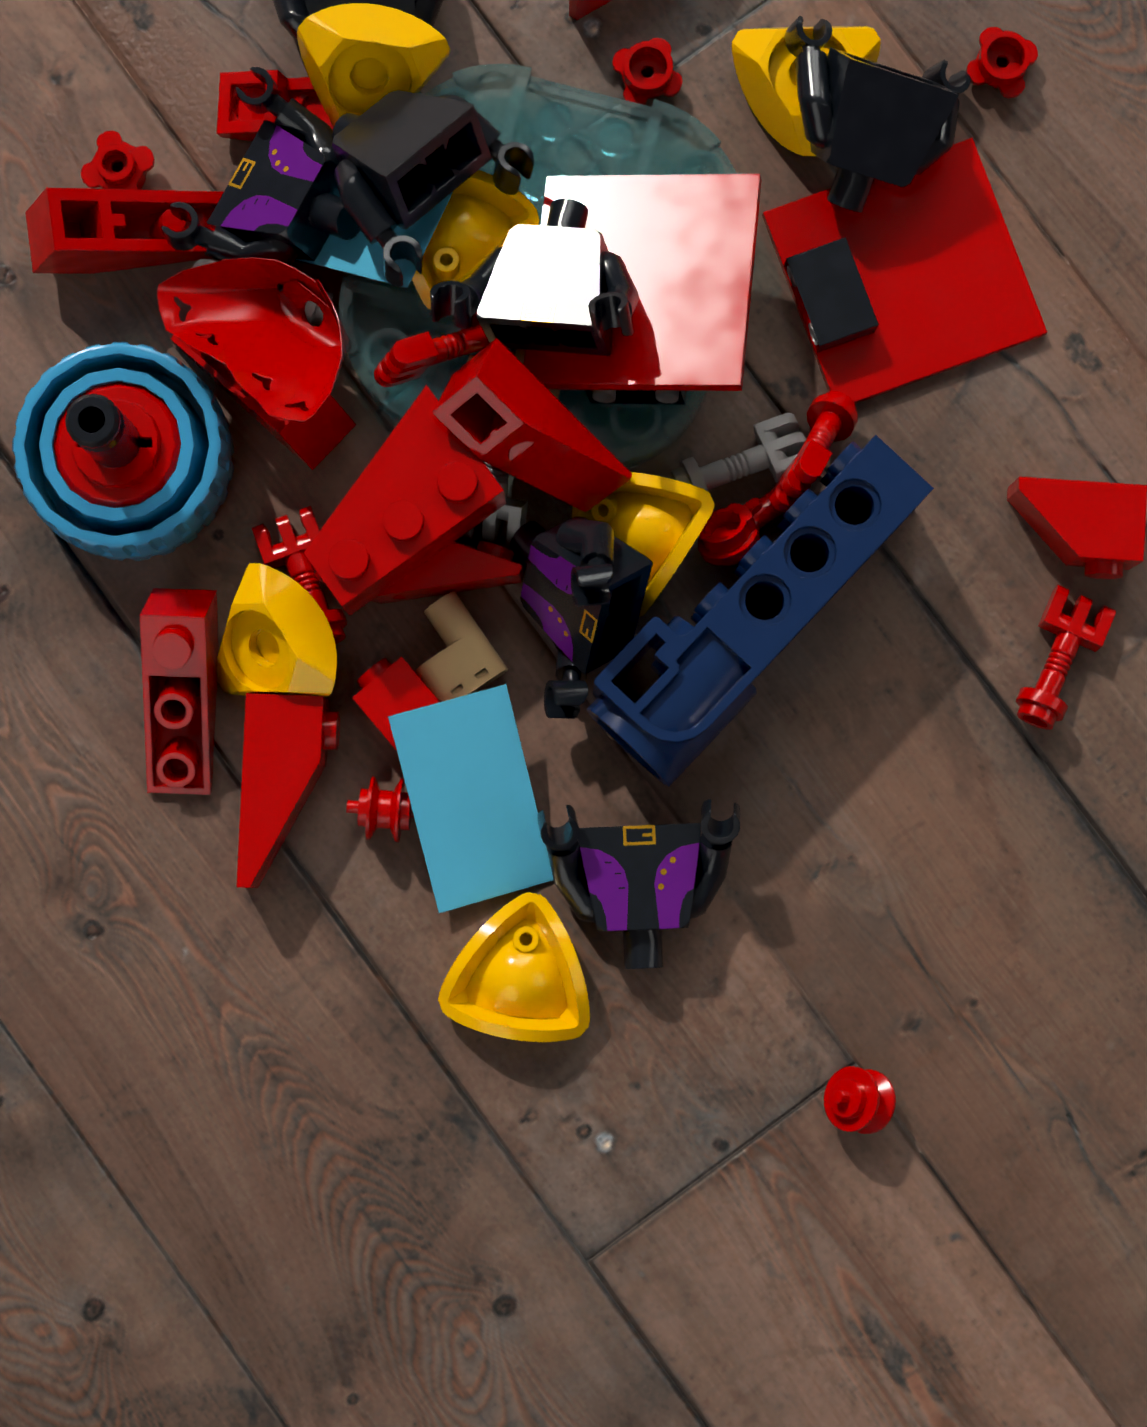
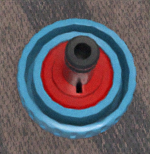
[12,342,234,561]

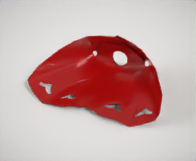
[157,257,350,422]

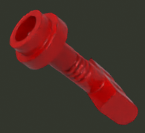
[374,313,509,388]
[769,391,858,513]
[252,505,347,644]
[1016,585,1116,730]

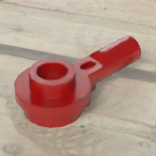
[698,488,783,566]

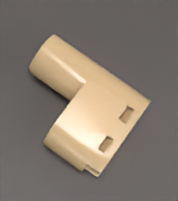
[415,591,508,702]

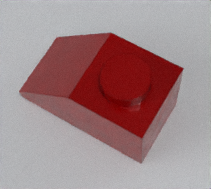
[1007,476,1147,579]

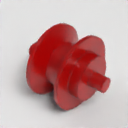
[346,776,414,843]
[824,1066,896,1134]

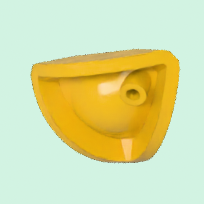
[297,3,450,126]
[732,26,881,156]
[412,170,540,310]
[572,472,715,617]
[217,563,337,697]
[438,892,590,1042]

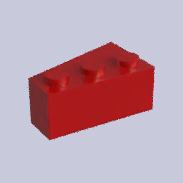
[304,385,506,616]

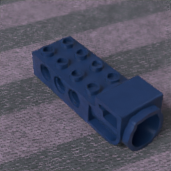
[586,435,934,787]

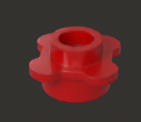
[966,27,1038,98]
[612,38,683,108]
[81,131,155,190]

